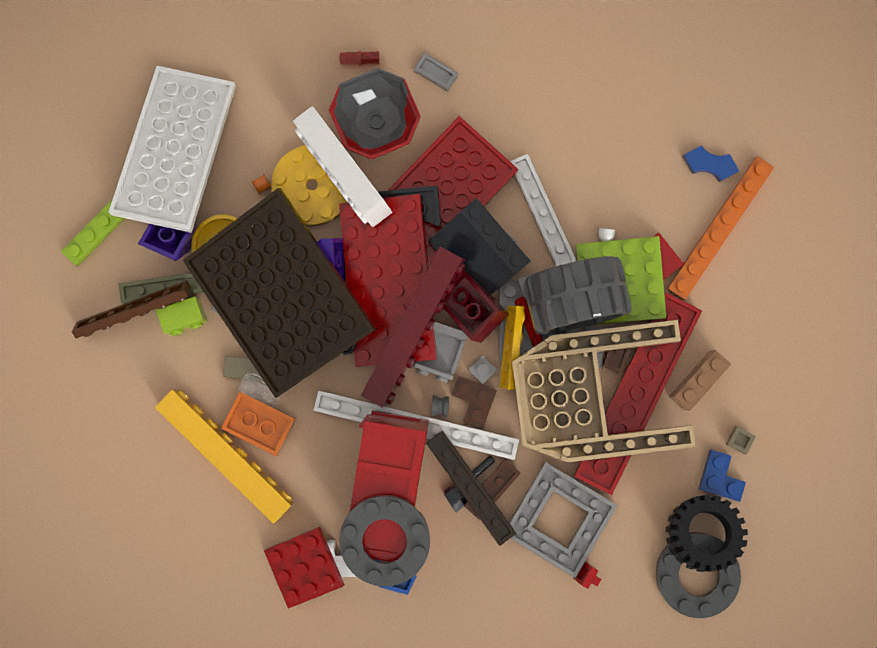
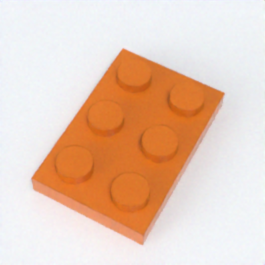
[221,391,296,456]

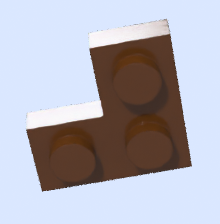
[452,376,497,429]

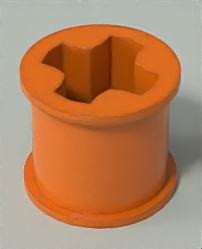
[251,174,272,195]

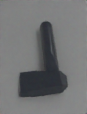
[444,456,495,513]

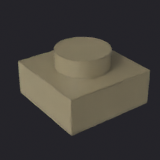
[726,426,756,455]

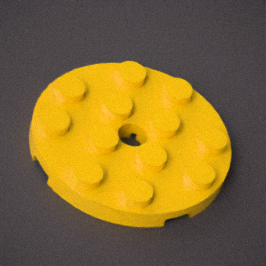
[271,145,348,226]

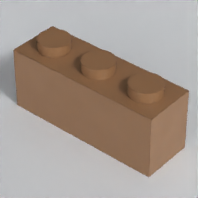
[669,350,731,411]

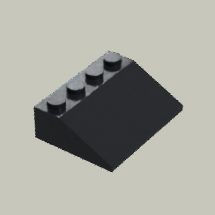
[428,198,531,295]

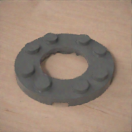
[339,495,430,586]
[656,532,741,618]

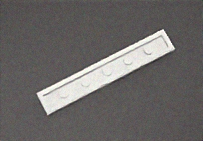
[510,154,577,266]

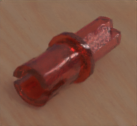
[339,50,380,66]

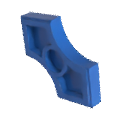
[683,146,739,182]

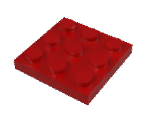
[264,526,345,609]

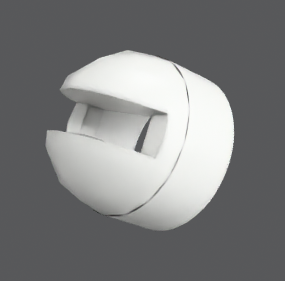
[598,228,615,242]

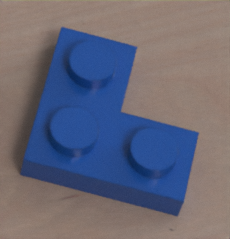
[698,449,746,502]

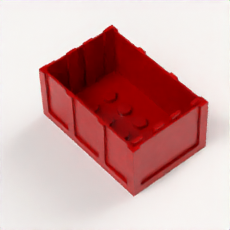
[349,410,429,562]

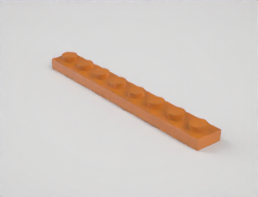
[667,156,774,301]

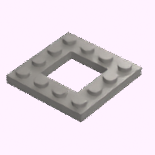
[509,462,618,578]

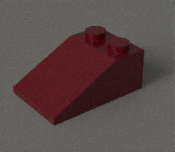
[443,270,509,343]

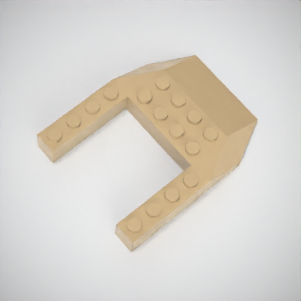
[512,320,696,462]

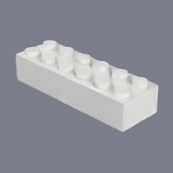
[293,106,393,227]

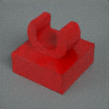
[573,561,602,589]

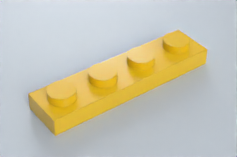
[499,305,525,390]

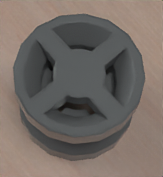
[431,395,449,417]

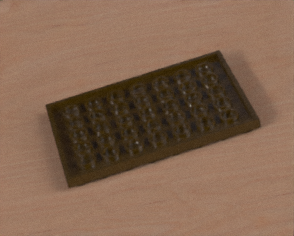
[183,188,376,398]

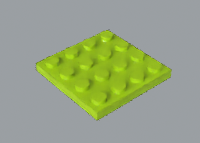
[576,236,666,325]

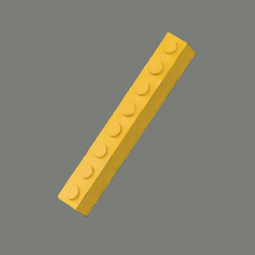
[155,389,294,524]

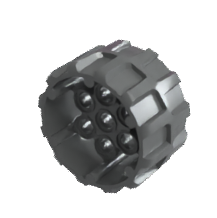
[523,256,632,334]

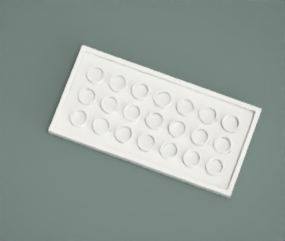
[109,66,236,233]

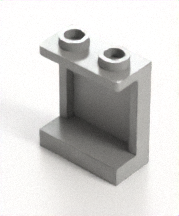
[413,322,467,383]

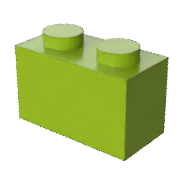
[156,296,208,337]

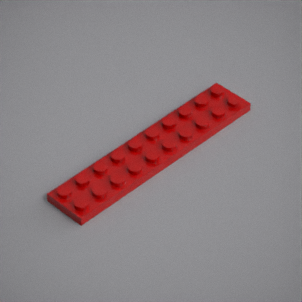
[573,292,702,495]

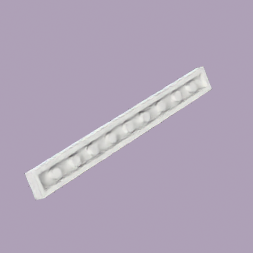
[313,390,519,460]

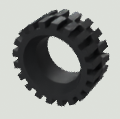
[665,495,748,572]

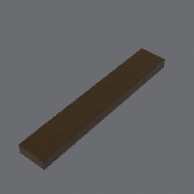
[425,431,517,546]

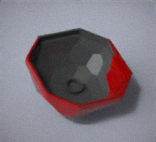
[329,68,421,160]

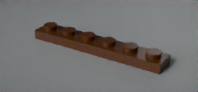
[72,280,191,339]

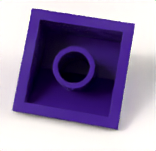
[138,224,197,261]

